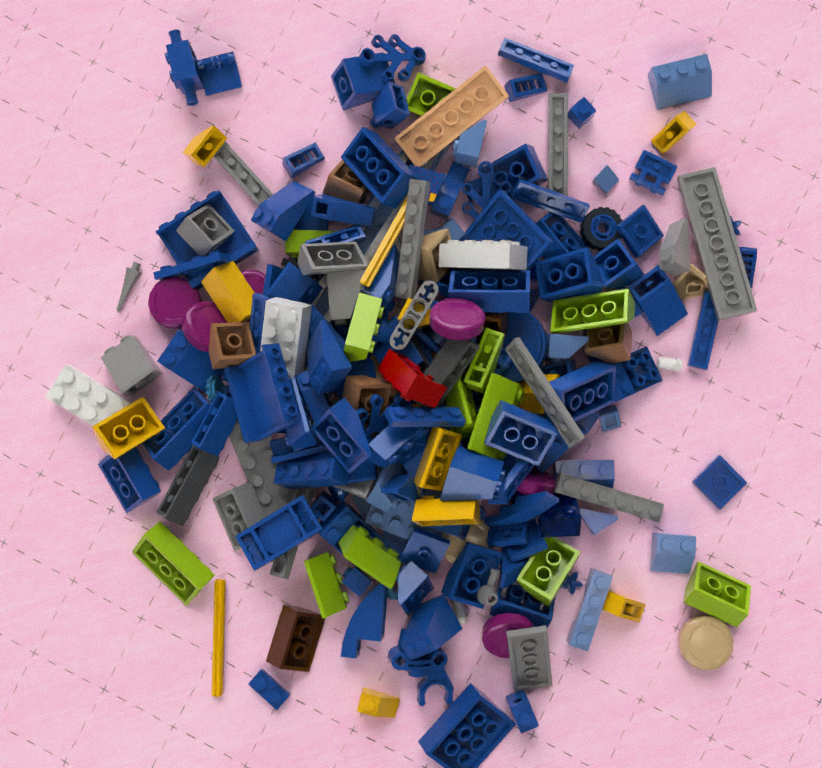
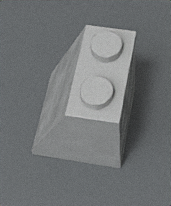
[327,270,366,326]
[101,335,163,396]

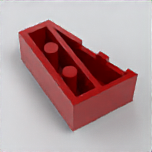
[378,349,447,408]

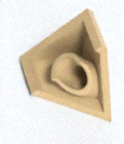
[672,264,709,301]

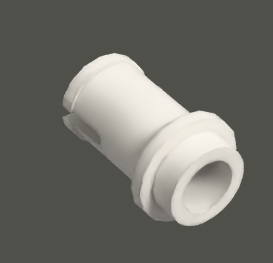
[657,357,683,372]
[450,601,469,624]

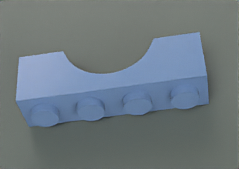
[566,568,613,651]

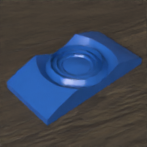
[235,495,323,571]

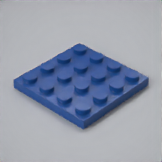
[459,190,554,270]

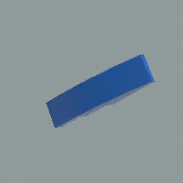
[484,491,559,528]

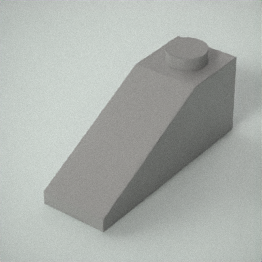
[659,218,690,276]

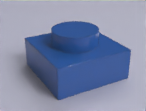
[464,177,483,202]

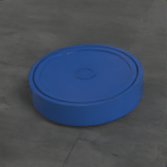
[496,312,548,383]

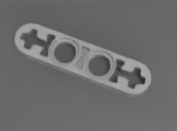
[390,280,438,351]

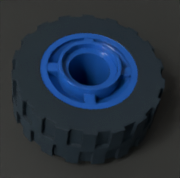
[580,207,622,251]

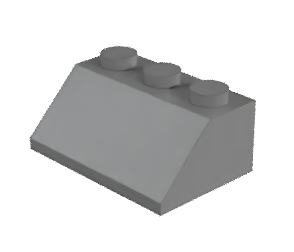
[297,241,368,275]
[212,481,265,552]

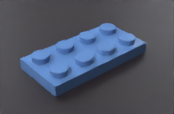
[364,500,444,540]

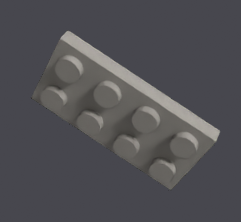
[506,625,553,691]

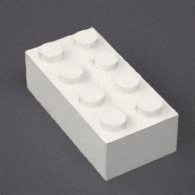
[439,240,528,270]
[260,297,312,383]
[45,364,133,426]

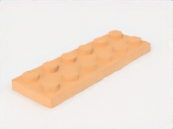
[394,65,509,167]

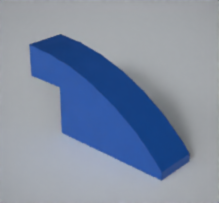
[340,583,388,659]

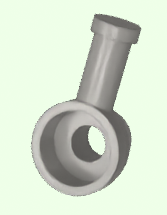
[477,568,500,606]

